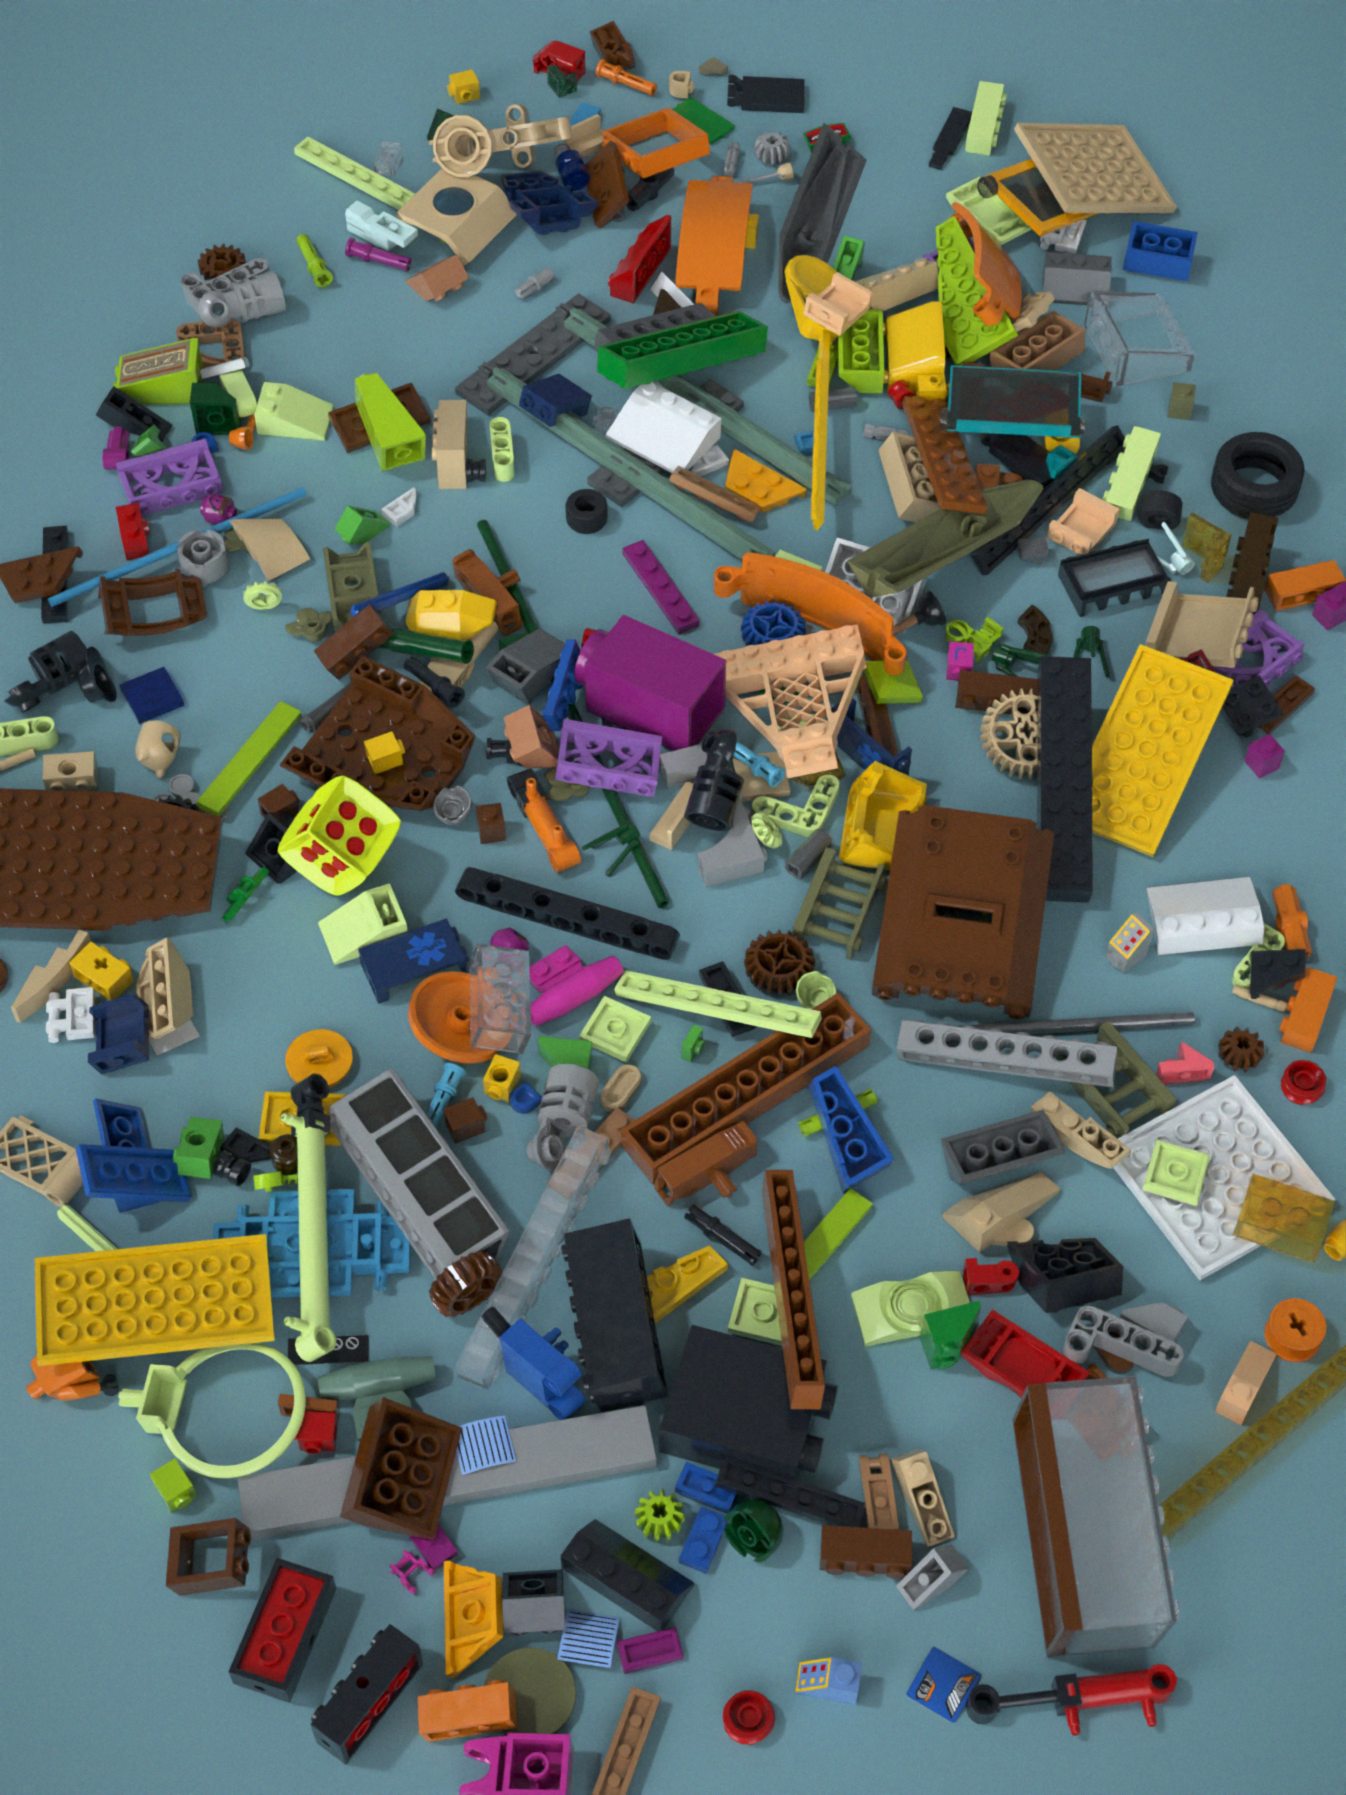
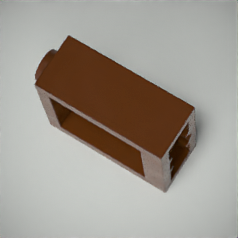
[166,1518,251,1596]

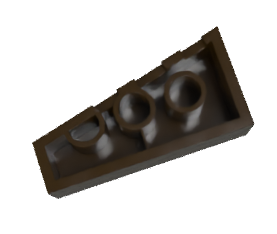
[1226,512,1279,615]

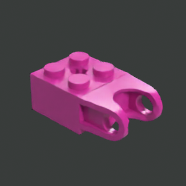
[459,1733,574,1795]

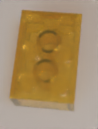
[1232,1173,1335,1263]

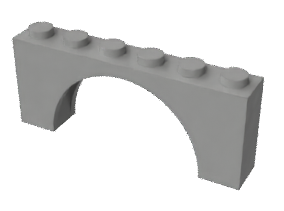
[660,744,767,887]

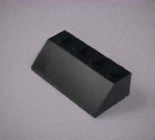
[560,1519,694,1631]

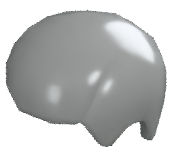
[433,785,472,825]

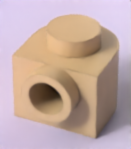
[669,71,695,99]

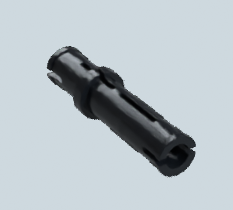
[684,1204,762,1266]

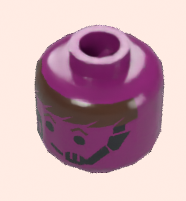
[200,494,237,525]
[490,927,529,966]

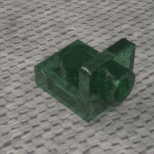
[547,64,577,98]

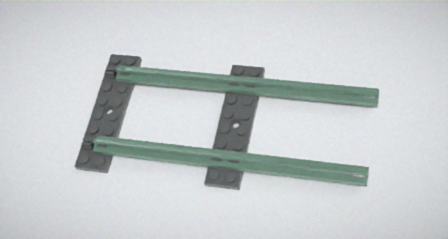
[455,293,851,559]

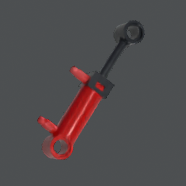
[966,1664,1177,1736]

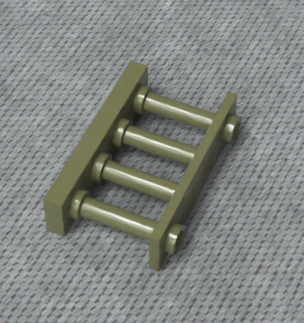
[792,847,887,960]
[1056,1021,1176,1139]

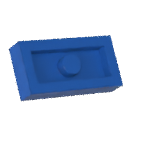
[675,1462,738,1513]
[679,1506,727,1574]

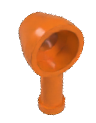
[229,415,256,450]

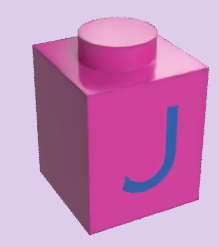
[946,642,974,681]

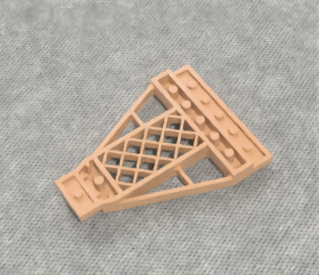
[714,624,867,778]

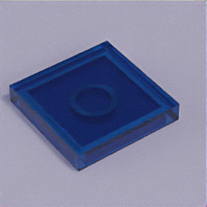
[119,667,185,724]

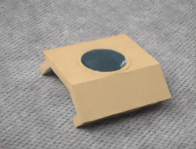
[396,168,517,266]

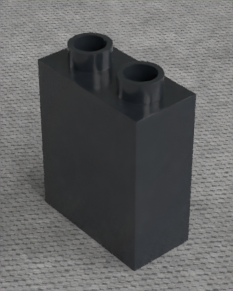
[659,1325,838,1480]

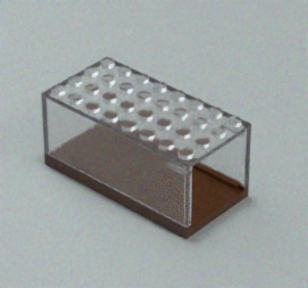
[1012,1376,1180,1657]

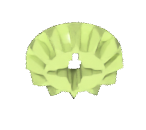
[243,580,282,610]
[751,812,782,849]

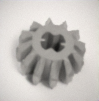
[754,131,790,166]

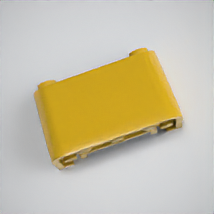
[883,301,945,393]
[839,761,927,871]

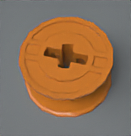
[1264,1298,1327,1362]

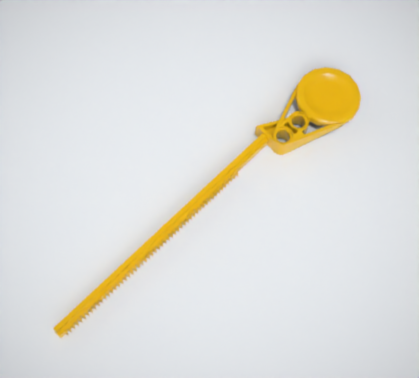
[784,255,838,531]

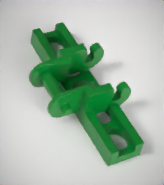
[221,866,269,923]

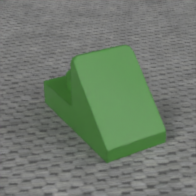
[833,235,865,281]
[131,425,167,457]

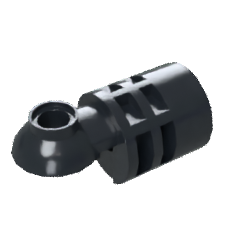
[4,631,87,713]
[684,730,744,831]

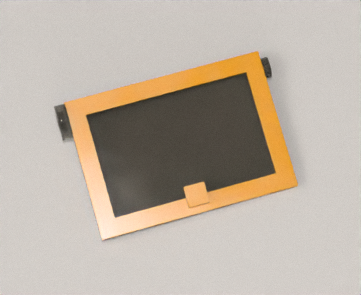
[977,158,1099,236]

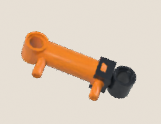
[506,768,581,873]

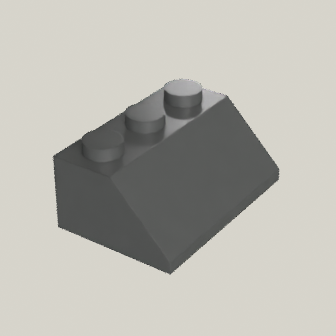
[1042,252,1112,307]

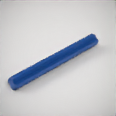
[350,572,450,617]

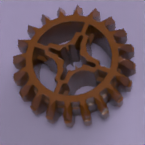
[744,929,815,997]
[429,1251,503,1318]

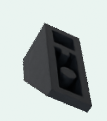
[96,386,172,442]

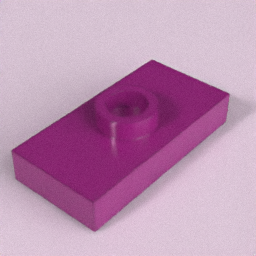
[407,1525,458,1571]

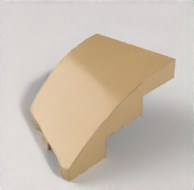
[230,519,310,581]

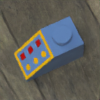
[795,1657,862,1704]

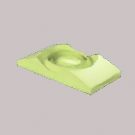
[946,176,1032,246]
[851,1271,970,1347]

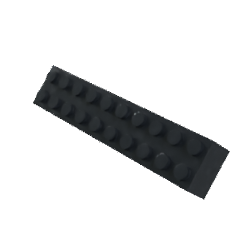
[1037,656,1093,903]

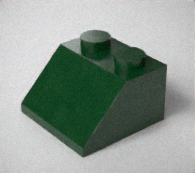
[190,383,241,435]

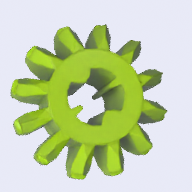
[634,1488,685,1542]

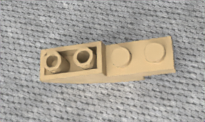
[1031,1091,1131,1169]

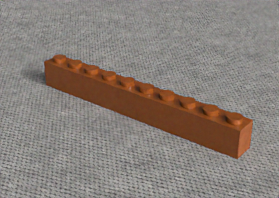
[762,1170,825,1409]

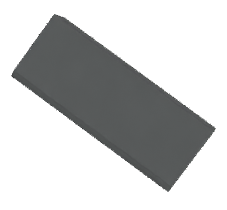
[941,1110,1065,1184]

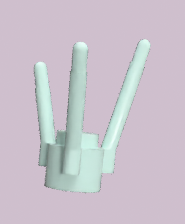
[1156,522,1195,575]

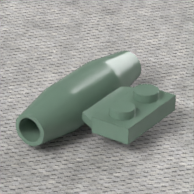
[317,1356,436,1441]

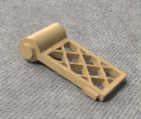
[0,1115,83,1208]

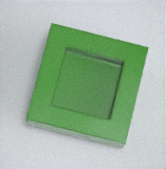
[681,1024,705,1062]

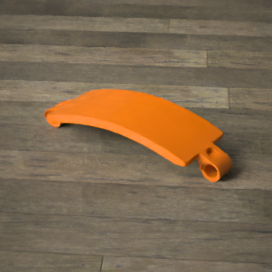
[675,175,753,316]
[949,202,1022,326]
[713,552,907,676]

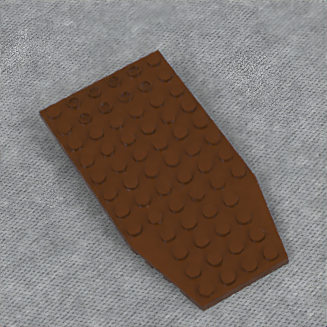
[0,788,223,931]

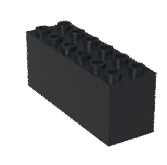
[561,1218,669,1412]

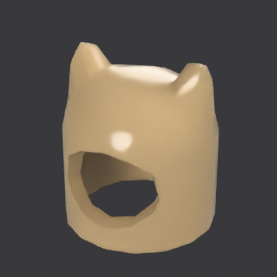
[135,720,181,779]

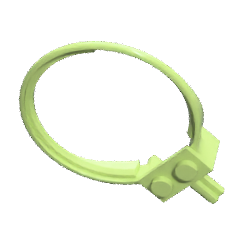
[118,1343,306,1478]

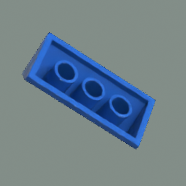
[93,1098,160,1213]

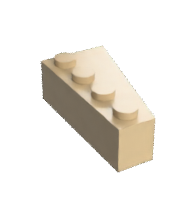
[854,258,938,311]
[432,400,468,489]

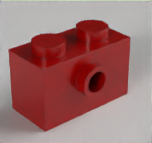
[115,503,150,560]

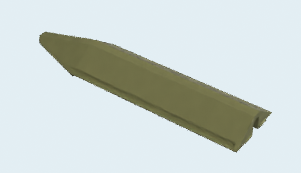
[847,480,1043,597]

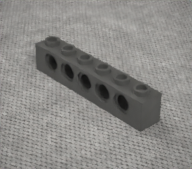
[594,303,716,353]

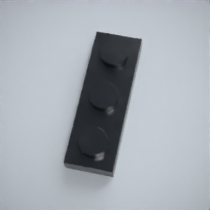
[699,961,756,1037]

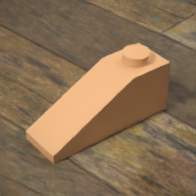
[1215,1341,1277,1425]

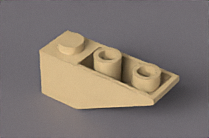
[891,1449,955,1547]

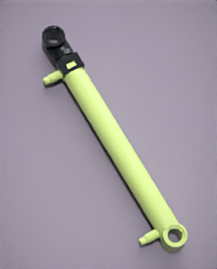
[281,1073,336,1362]

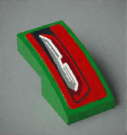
[803,123,852,152]

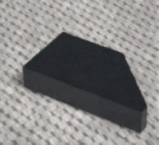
[220,1127,270,1163]

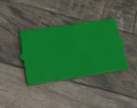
[672,97,735,145]

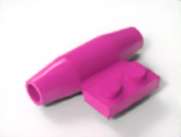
[523,945,624,1027]

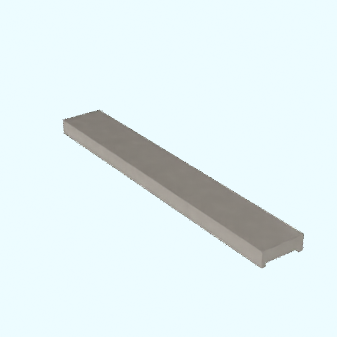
[238,1405,656,1540]

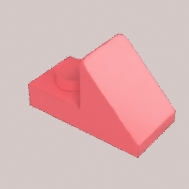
[1156,1042,1215,1084]

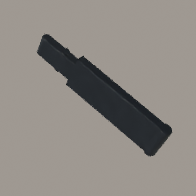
[929,107,972,170]

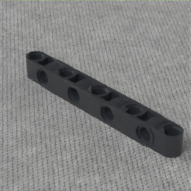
[455,867,680,960]

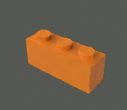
[1264,560,1346,611]
[1279,967,1338,1053]
[418,1680,518,1742]

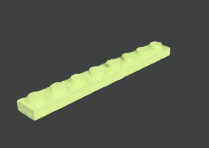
[294,137,438,211]
[615,970,822,1038]

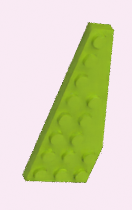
[935,216,1018,366]

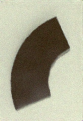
[1017,604,1052,659]

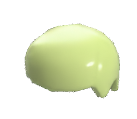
[796,971,837,1009]

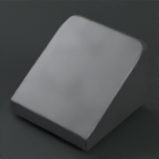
[1017,537,1049,565]

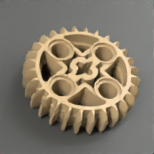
[980,688,1037,780]

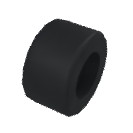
[565,489,608,534]
[1138,490,1183,530]

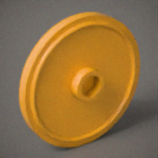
[285,1029,353,1088]

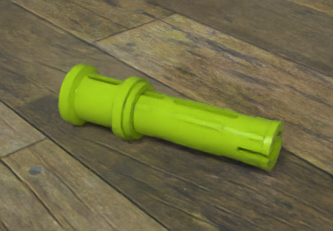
[296,234,333,287]

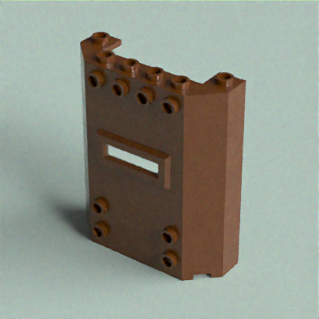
[872,805,1054,1019]

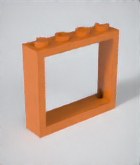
[602,107,710,178]

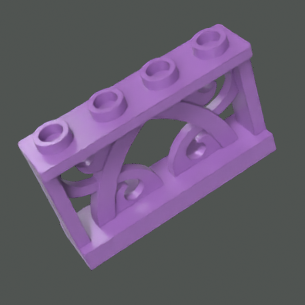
[116,439,223,515]
[1212,609,1305,688]
[555,719,662,797]

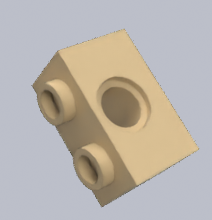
[43,751,98,791]

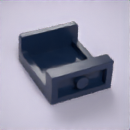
[519,373,592,427]
[88,994,149,1075]

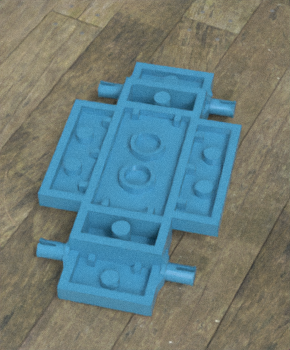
[213,1189,410,1298]

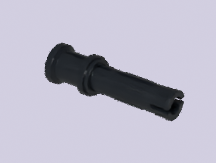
[404,656,465,708]

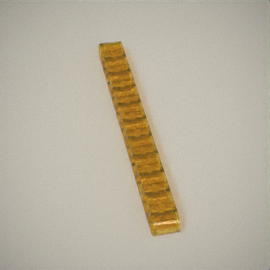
[1145,1345,1346,1544]

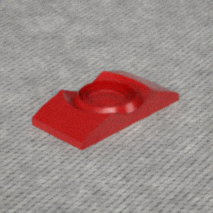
[961,1309,1090,1418]

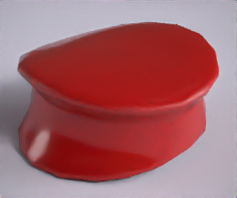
[1281,1060,1327,1105]
[723,1690,776,1745]

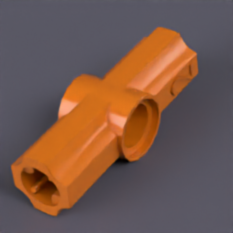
[1272,884,1312,958]

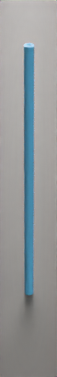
[48,487,307,607]

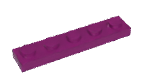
[622,540,699,635]

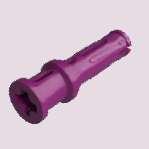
[345,237,412,272]

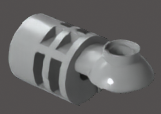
[198,271,286,328]
[527,1064,599,1171]

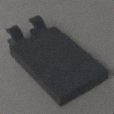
[727,75,805,113]
[981,433,1054,488]

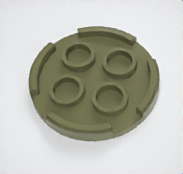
[484,1648,576,1736]

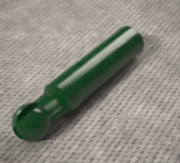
[378,628,474,664]

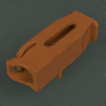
[452,549,523,636]
[654,1121,758,1206]

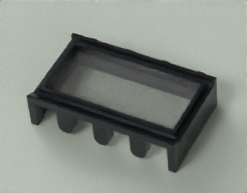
[1058,538,1171,617]

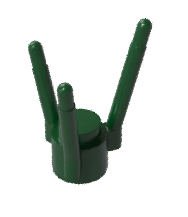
[1073,626,1110,677]
[992,643,1047,677]
[582,820,641,877]

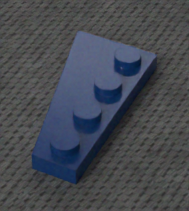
[542,639,583,731]

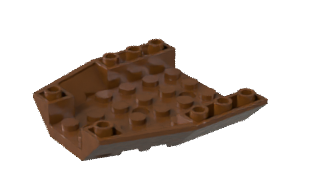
[280,655,475,811]

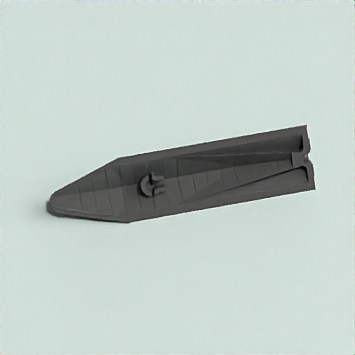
[778,123,867,303]

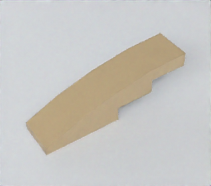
[11,930,91,1023]

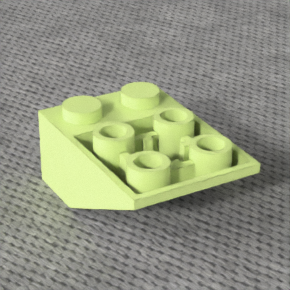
[318,883,408,965]

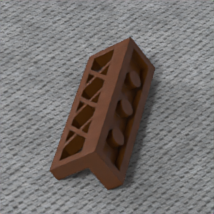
[857,677,898,757]

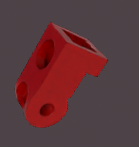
[963,1258,1019,1295]

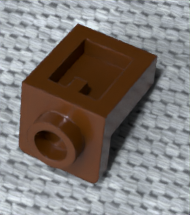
[1081,371,1113,403]

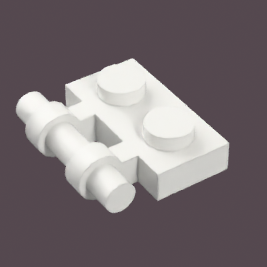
[1040,215,1087,254]
[46,987,95,1043]

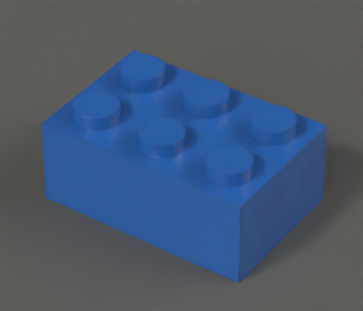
[1123,221,1198,281]

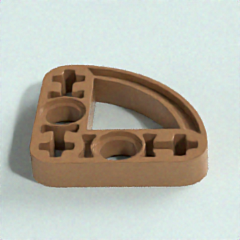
[176,319,245,370]

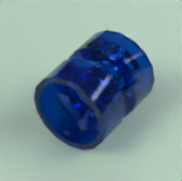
[555,150,590,191]

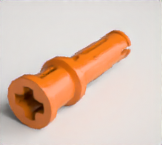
[596,59,657,96]

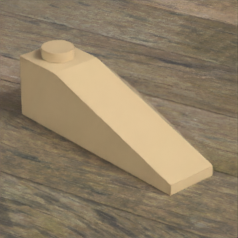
[942,1172,1061,1253]

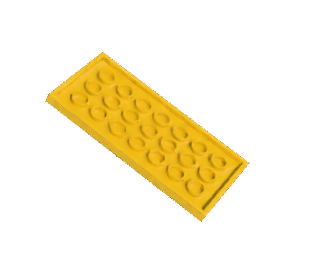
[1092,644,1234,857]
[35,1234,275,1366]

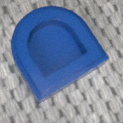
[192,432,219,453]
[510,1081,542,1114]

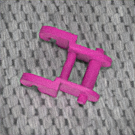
[389,1550,435,1595]

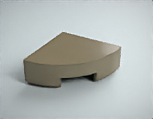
[699,57,728,76]

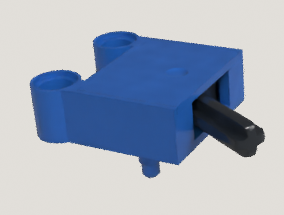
[481,1306,586,1420]

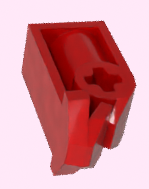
[532,40,586,84]

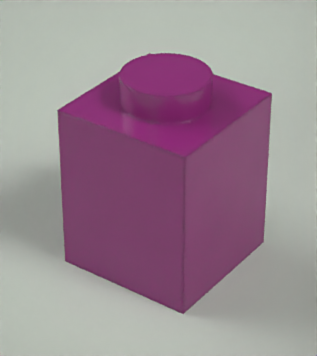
[1244,734,1285,779]

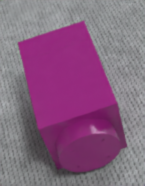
[575,614,726,751]

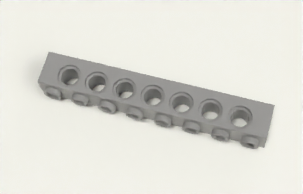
[897,1019,1118,1087]

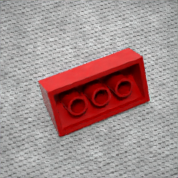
[608,214,671,304]

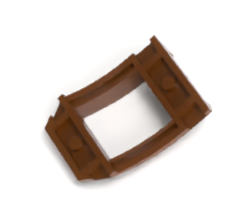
[98,568,207,636]

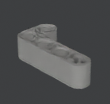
[181,258,270,314]
[1062,1306,1184,1377]

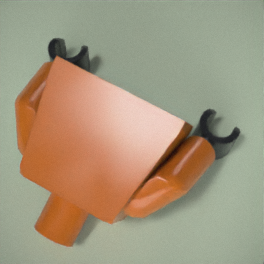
[26,1353,119,1401]

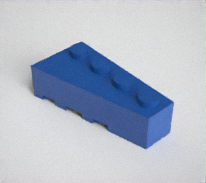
[809,1066,894,1193]

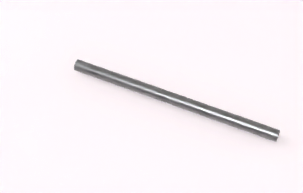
[956,1012,1195,1035]

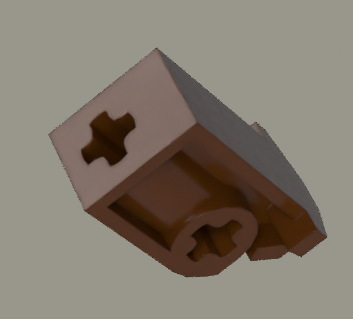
[589,21,635,70]

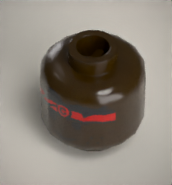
[269,1134,298,1175]

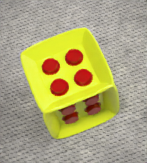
[278,776,401,896]

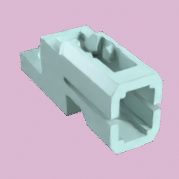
[345,201,418,252]

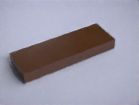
[1258,675,1315,734]

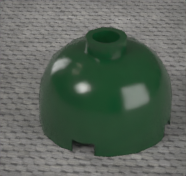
[724,1499,784,1562]

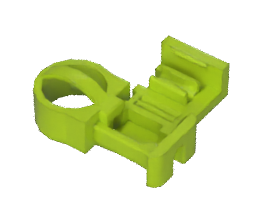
[945,616,1004,662]
[253,1171,298,1193]

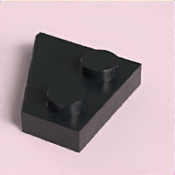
[1250,949,1306,999]

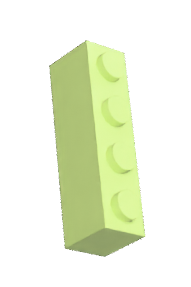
[965,81,1007,156]
[1102,426,1161,522]

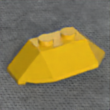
[405,590,497,640]

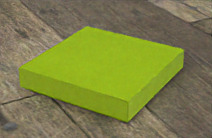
[863,660,923,704]

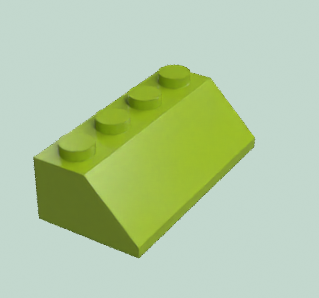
[838,309,884,393]

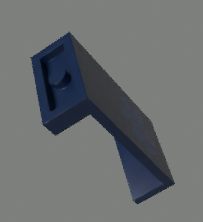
[831,698,912,776]
[358,918,469,1004]

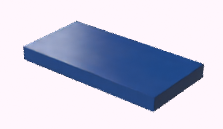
[76,1144,192,1202]

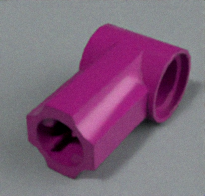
[102,427,130,469]

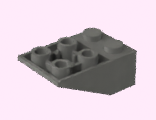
[486,628,565,705]

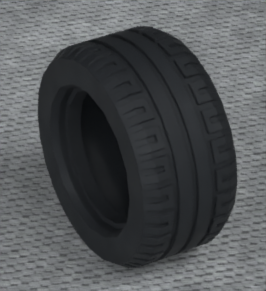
[1211,432,1305,519]

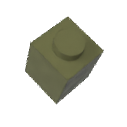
[1167,382,1196,420]

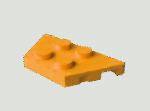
[725,449,807,513]
[444,1560,503,1678]

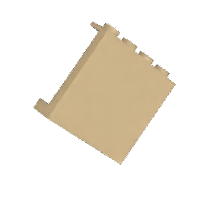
[1146,581,1258,668]

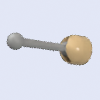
[742,162,794,183]

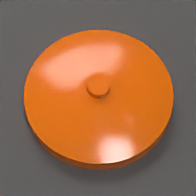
[408,971,514,1064]

